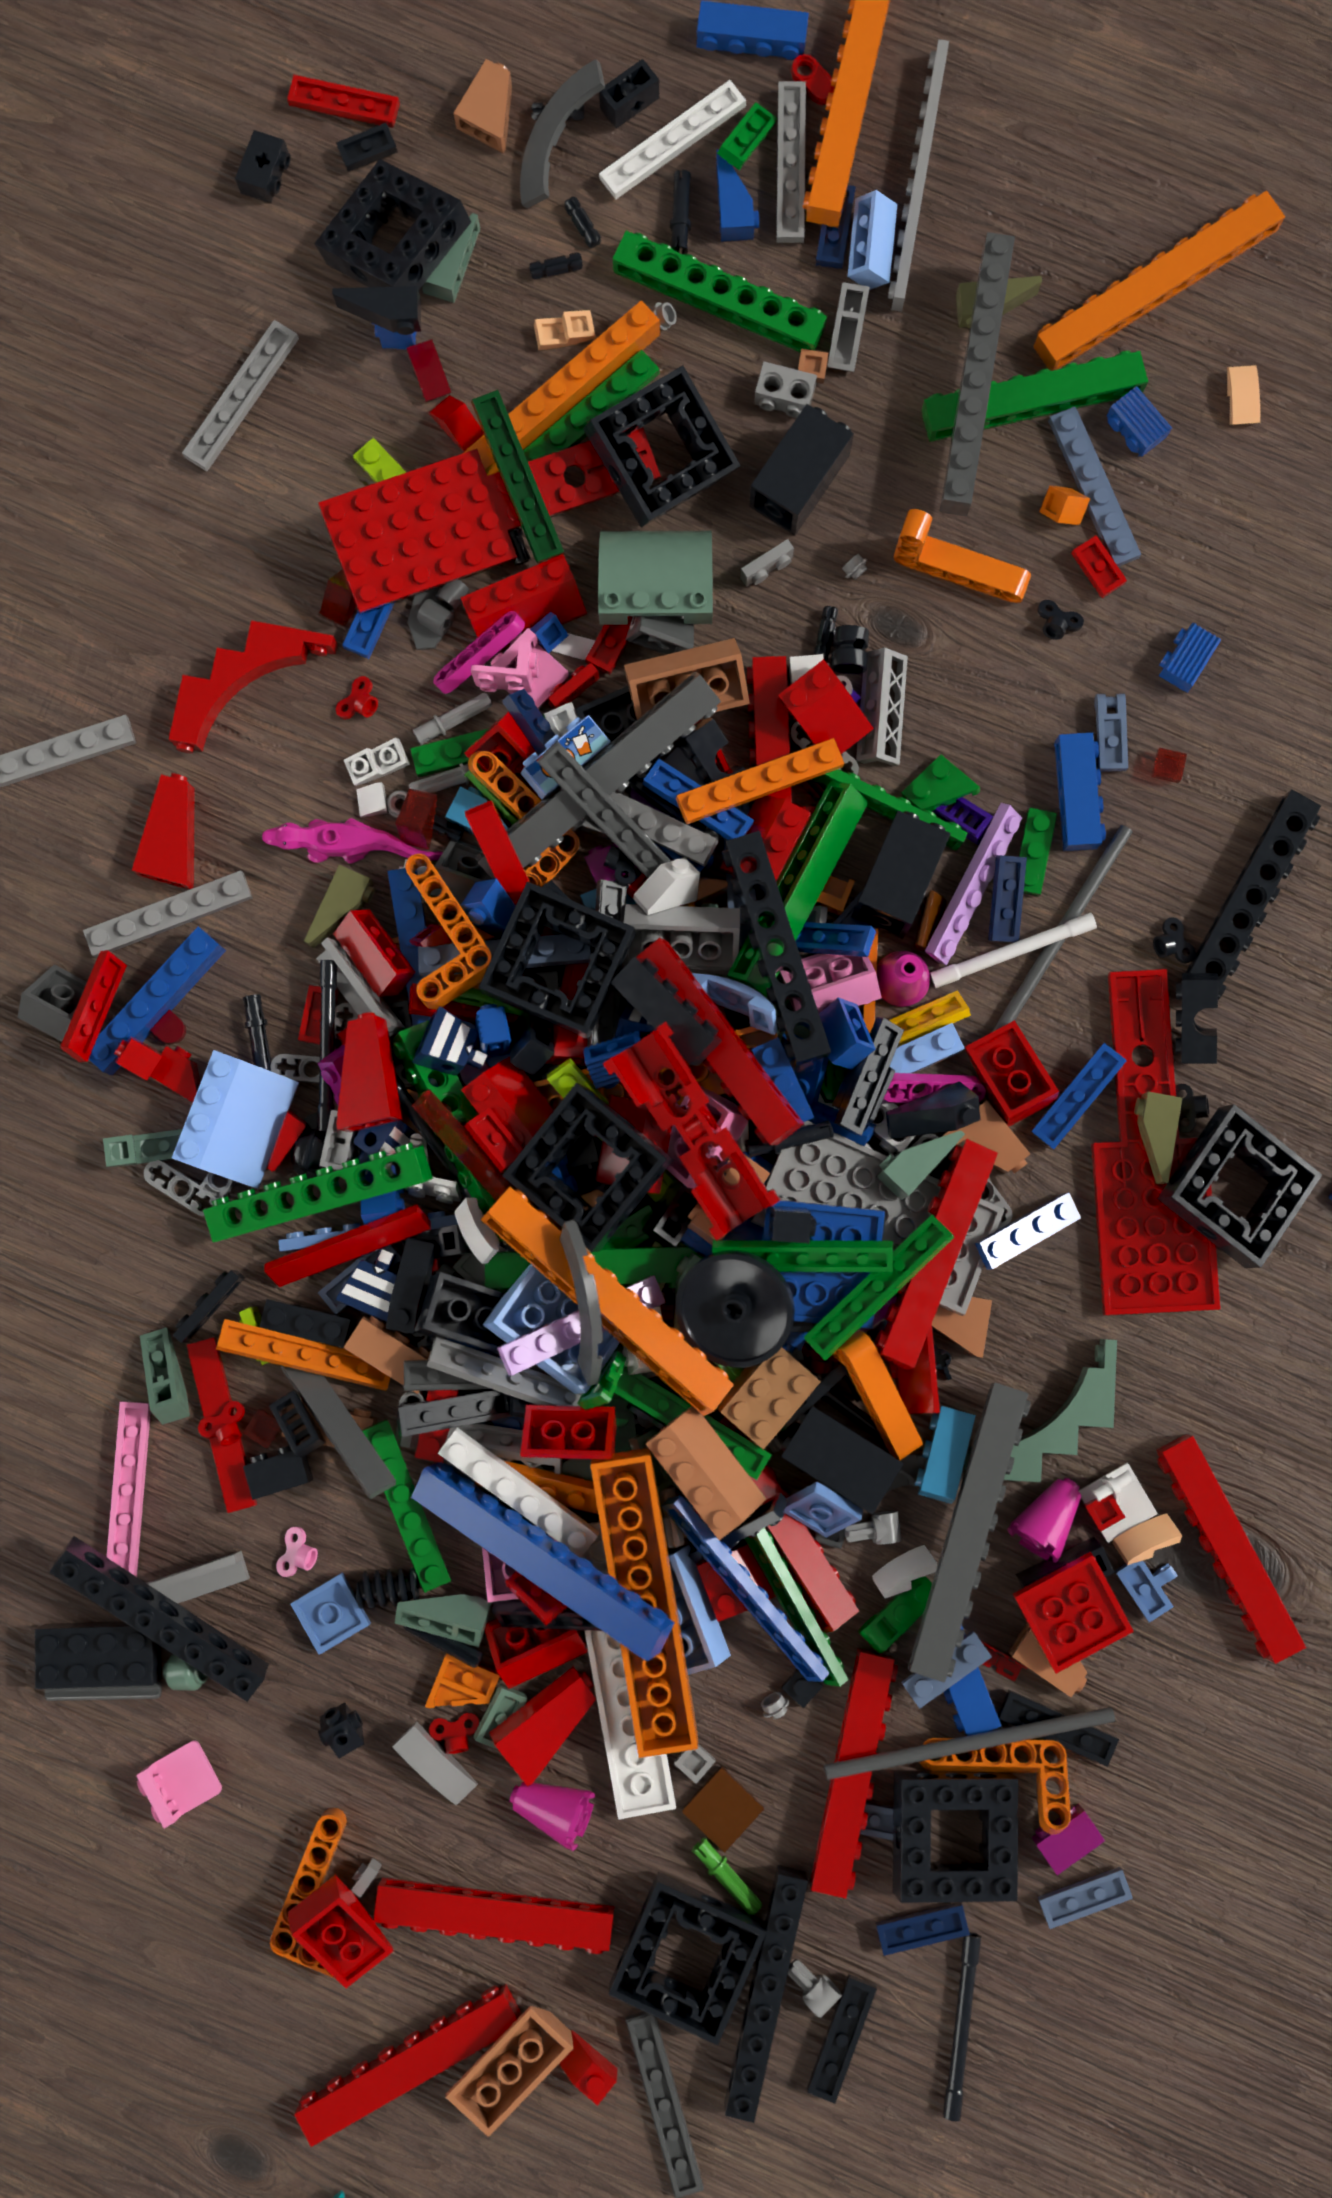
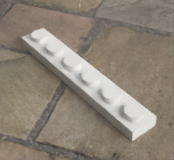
[599,80,746,199]
[438,1427,599,1558]

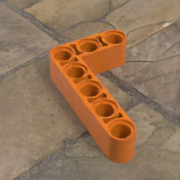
[893,509,1031,603]
[468,751,580,887]
[405,854,493,1009]
[832,1329,923,1461]
[919,1738,1071,1835]
[270,1808,347,1978]

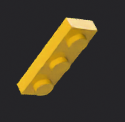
[889,990,971,1048]

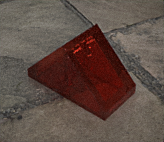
[320,569,356,627]
[396,789,437,850]

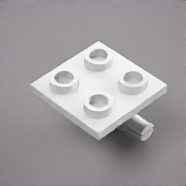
[399,1134,462,1204]
[1078,1462,1158,1543]

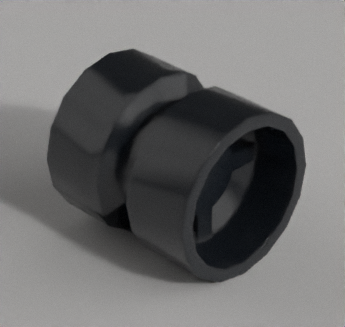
[831,625,869,674]

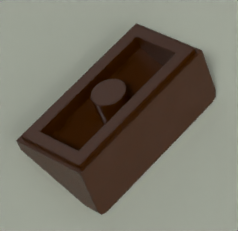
[697,878,728,907]
[913,890,947,952]

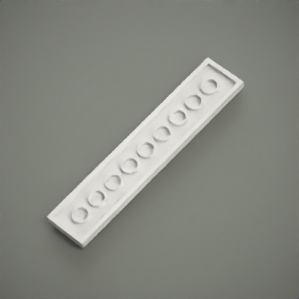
[571,1521,676,1820]

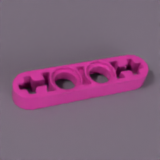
[433,611,525,694]
[884,1073,986,1103]

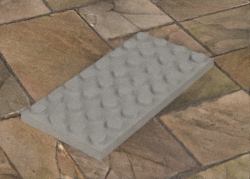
[750,1121,1005,1316]

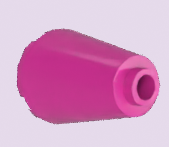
[877,951,931,1007]
[1007,1478,1082,1563]
[510,1782,595,1851]

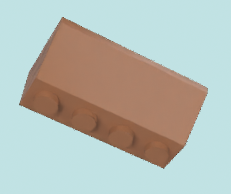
[624,638,750,720]
[646,1406,766,1540]
[445,2006,573,2137]

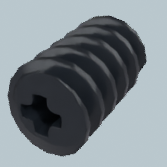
[357,1568,419,1609]

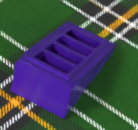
[932,797,994,846]

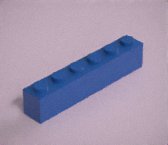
[89,926,226,1075]

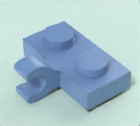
[1115,1561,1178,1623]

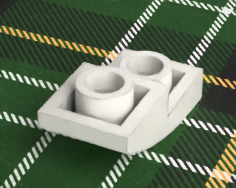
[344,738,410,786]
[454,1198,499,1264]
[872,1545,937,1598]

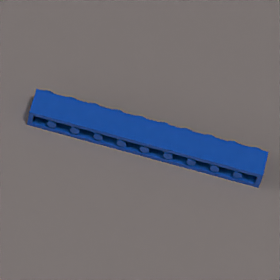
[411,1462,675,1661]

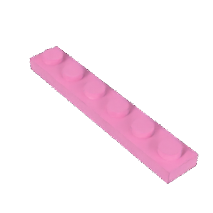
[107,1401,151,1577]

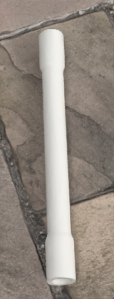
[930,912,1097,988]

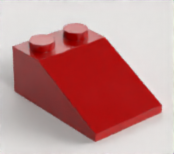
[777,659,874,754]
[965,1020,1059,1127]
[697,1543,776,1622]
[287,1875,394,1989]

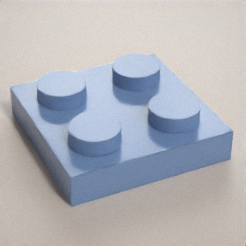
[784,1482,863,1537]
[290,1572,371,1655]

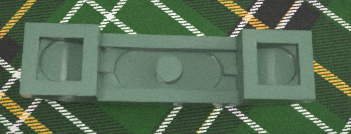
[103,1129,183,1167]

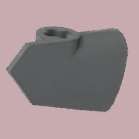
[407,579,469,650]

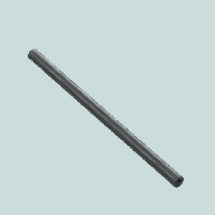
[991,825,1133,1033]
[824,1707,1115,1780]

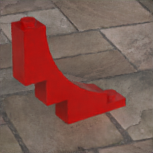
[169,620,338,754]

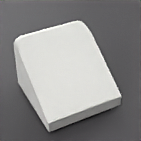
[356,782,388,818]

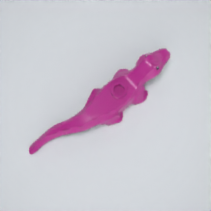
[262,818,443,864]

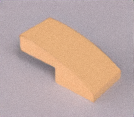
[534,310,595,350]
[1227,365,1260,425]
[1112,1513,1182,1565]

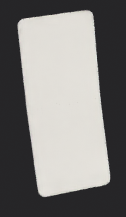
[552,633,596,660]

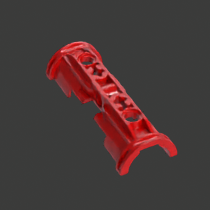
[603,1022,781,1240]

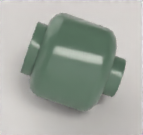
[163,1654,208,1691]

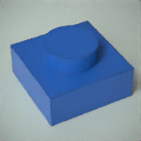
[530,612,569,653]

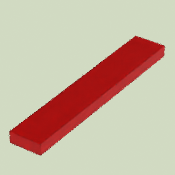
[464,800,555,936]
[264,1204,431,1287]
[186,1337,257,1513]

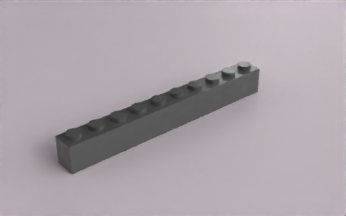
[939,232,1015,517]
[476,671,721,879]
[907,1382,1031,1683]

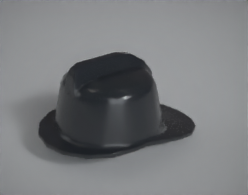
[291,1112,327,1178]

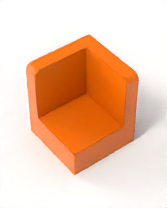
[1039,485,1090,525]
[815,876,855,916]

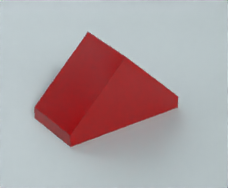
[429,395,484,452]

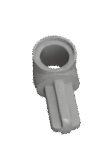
[844,1511,902,1544]
[788,1959,842,2018]

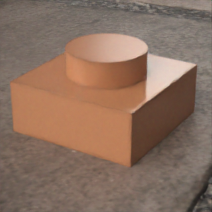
[798,349,829,384]

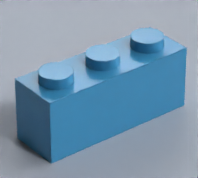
[915,1406,976,1504]

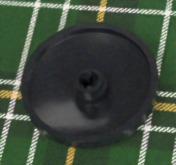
[676,1250,795,1368]

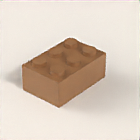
[716,1348,820,1450]

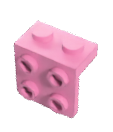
[491,628,569,709]
[471,641,539,694]
[136,1740,222,1828]

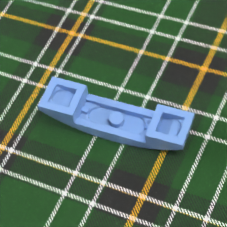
[692,973,777,1035]

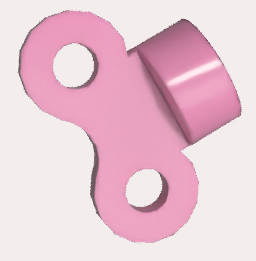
[276,1527,318,1577]

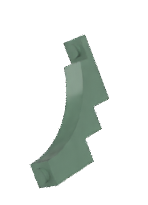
[963,1339,1117,1482]

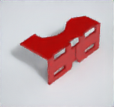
[980,1640,1027,1682]

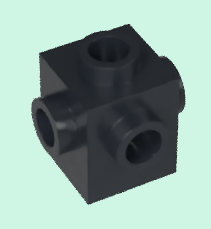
[318,1702,364,1759]

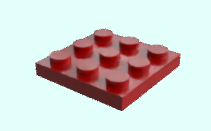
[1013,1552,1134,1674]

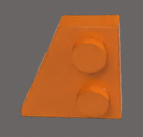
[425,1653,500,1708]

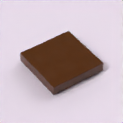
[682,1766,764,1853]

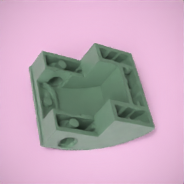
[598,530,713,625]

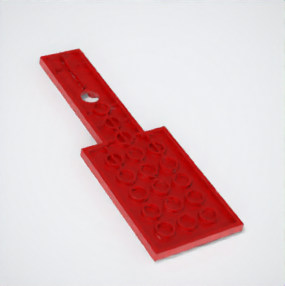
[318,427,661,614]
[1091,969,1221,1315]

